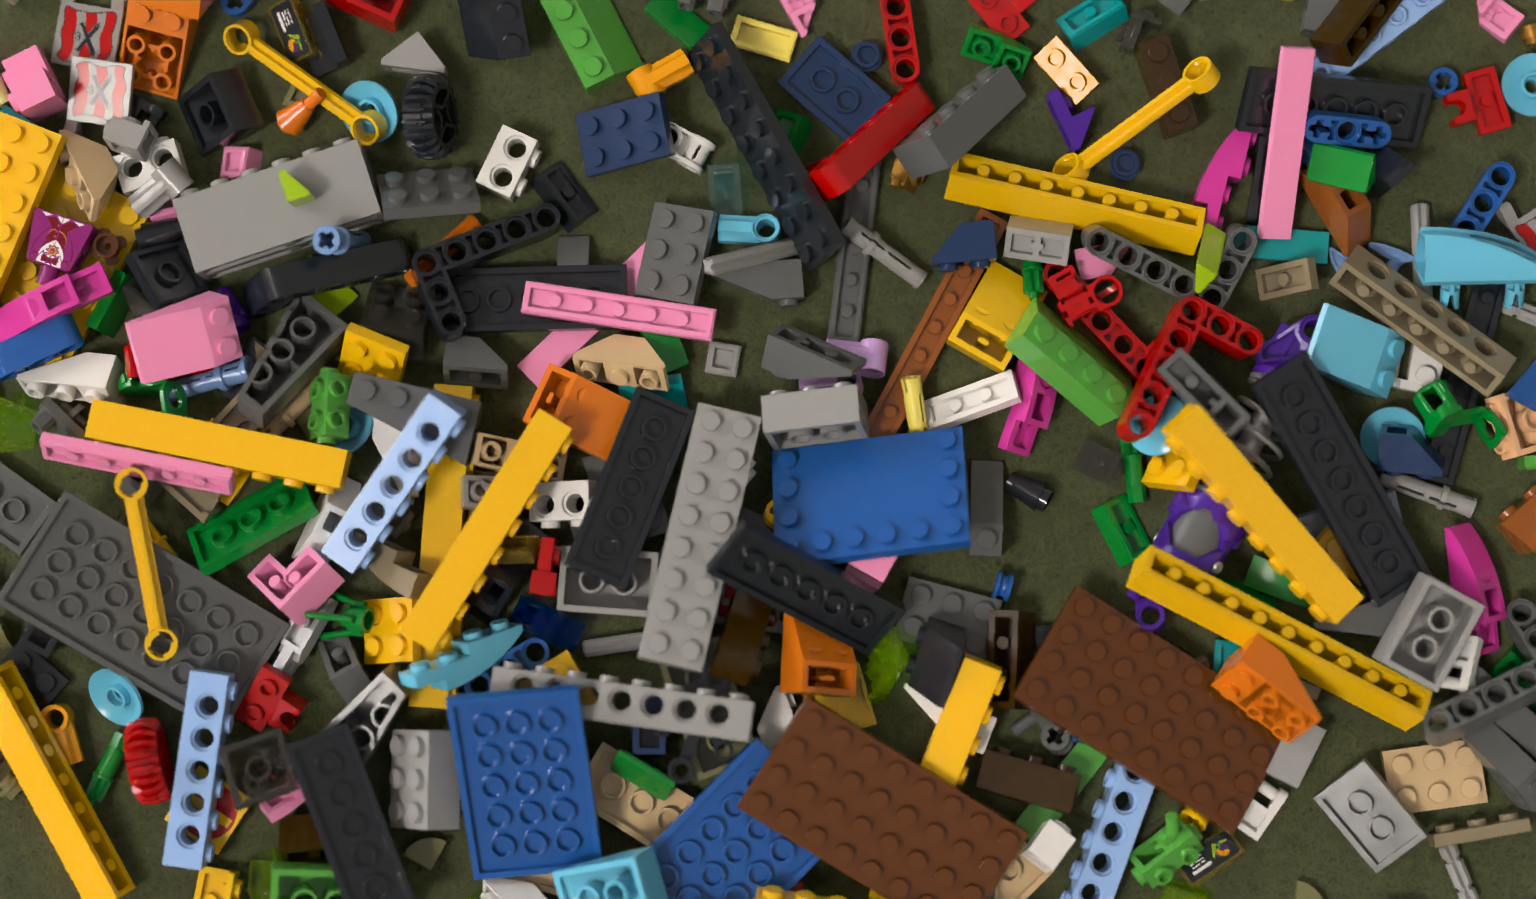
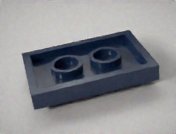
[777,35,891,142]
[575,91,675,177]

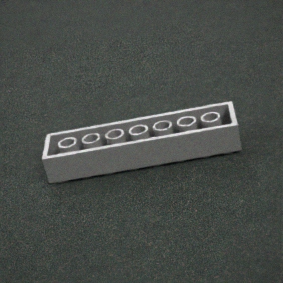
[637,402,762,674]

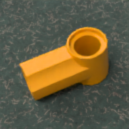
[626,48,694,97]
[41,703,85,765]

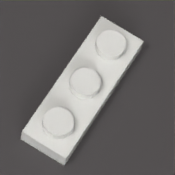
[924,369,1022,430]

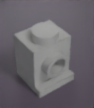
[102,115,159,163]

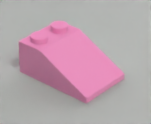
[125,291,243,384]

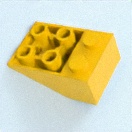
[946,261,1048,373]

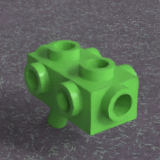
[307,368,352,447]
[1128,812,1204,889]

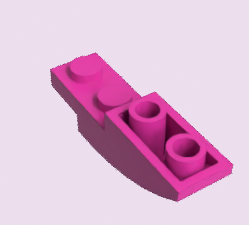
[1192,128,1258,240]
[0,262,115,342]
[998,359,1057,457]
[1444,522,1507,656]

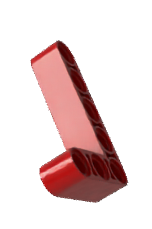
[879,0,920,88]
[804,80,936,201]
[1042,263,1197,382]
[1116,295,1264,443]

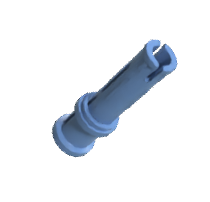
[312,225,372,255]
[168,355,255,403]

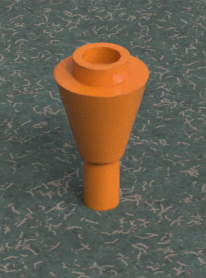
[276,87,326,136]

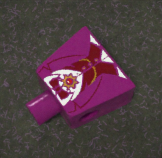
[27,207,99,285]

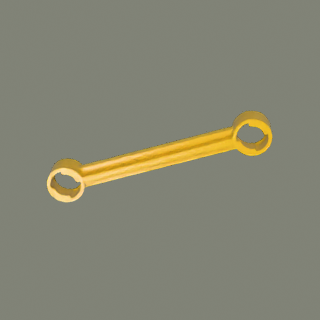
[223,19,388,146]
[1052,56,1221,181]
[114,467,178,661]

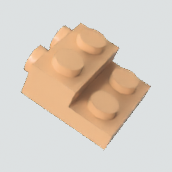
[1484,393,1536,461]

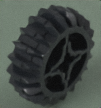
[400,73,460,160]

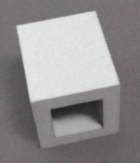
[1020,819,1076,873]

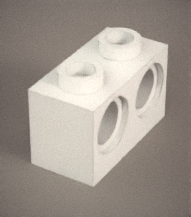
[475,124,542,202]
[112,136,189,197]
[529,480,597,529]

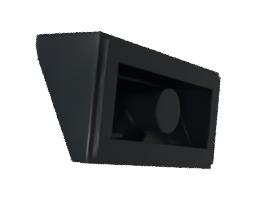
[530,160,599,233]

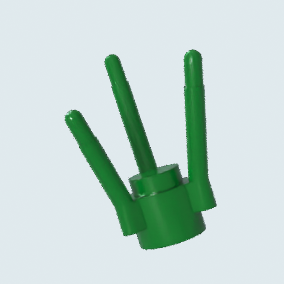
[304,591,374,640]

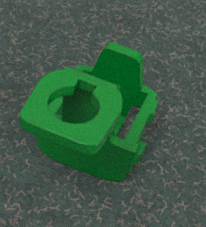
[118,353,187,417]
[1412,379,1507,449]

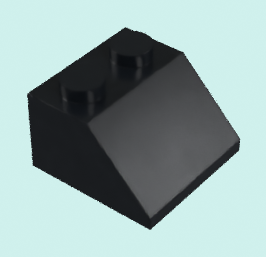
[458,0,531,61]
[177,67,265,157]
[905,616,966,709]

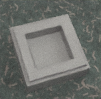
[705,341,741,378]

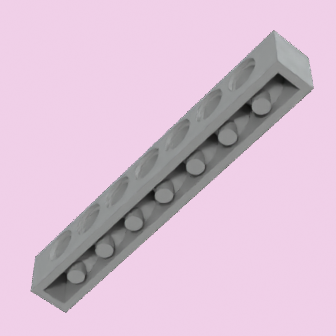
[490,661,756,743]

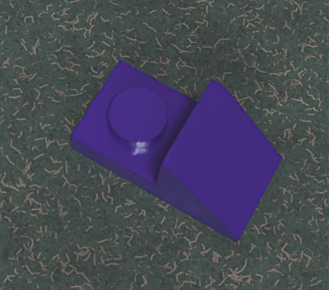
[1044,88,1095,154]

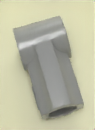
[128,157,194,219]

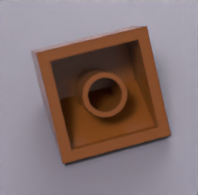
[1494,483,1536,555]

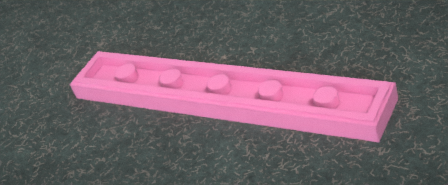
[1257,46,1316,240]
[517,242,646,387]
[521,281,717,342]
[39,432,236,496]

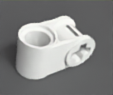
[670,122,716,175]

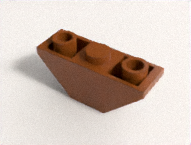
[1299,168,1371,257]

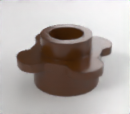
[89,228,127,265]

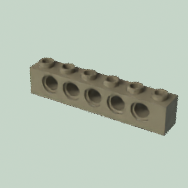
[1329,244,1517,398]

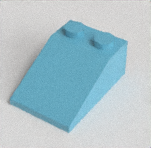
[1308,303,1406,399]
[552,846,668,899]

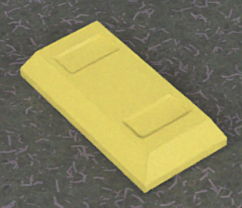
[731,15,798,63]

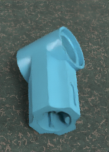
[717,214,782,246]

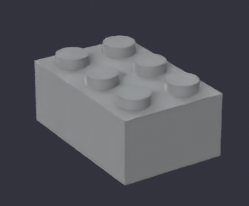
[761,382,870,450]
[557,546,660,618]
[1371,571,1486,693]
[389,729,460,830]

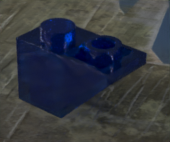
[509,594,586,653]

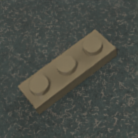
[1427,812,1532,848]

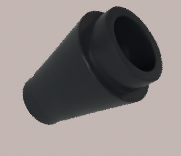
[134,217,183,249]
[1004,472,1055,512]

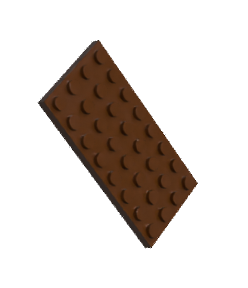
[1011,585,1281,834]
[737,695,1029,899]

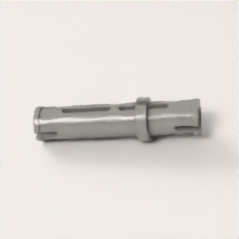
[840,216,927,289]
[1379,471,1477,518]

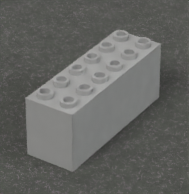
[172,137,389,281]

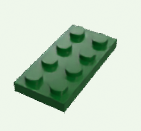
[186,479,320,577]

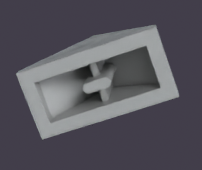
[381,31,448,79]

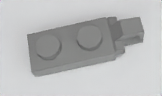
[273,597,339,677]

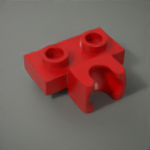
[967,0,1039,40]
[1442,65,1512,137]
[529,537,561,597]
[234,662,308,734]

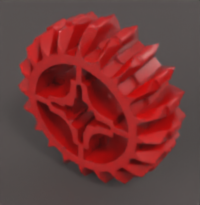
[123,717,175,805]

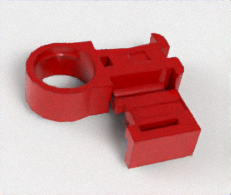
[1045,265,1123,328]

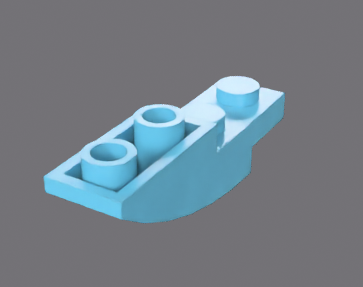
[399,618,523,691]

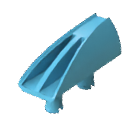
[1414,227,1536,310]

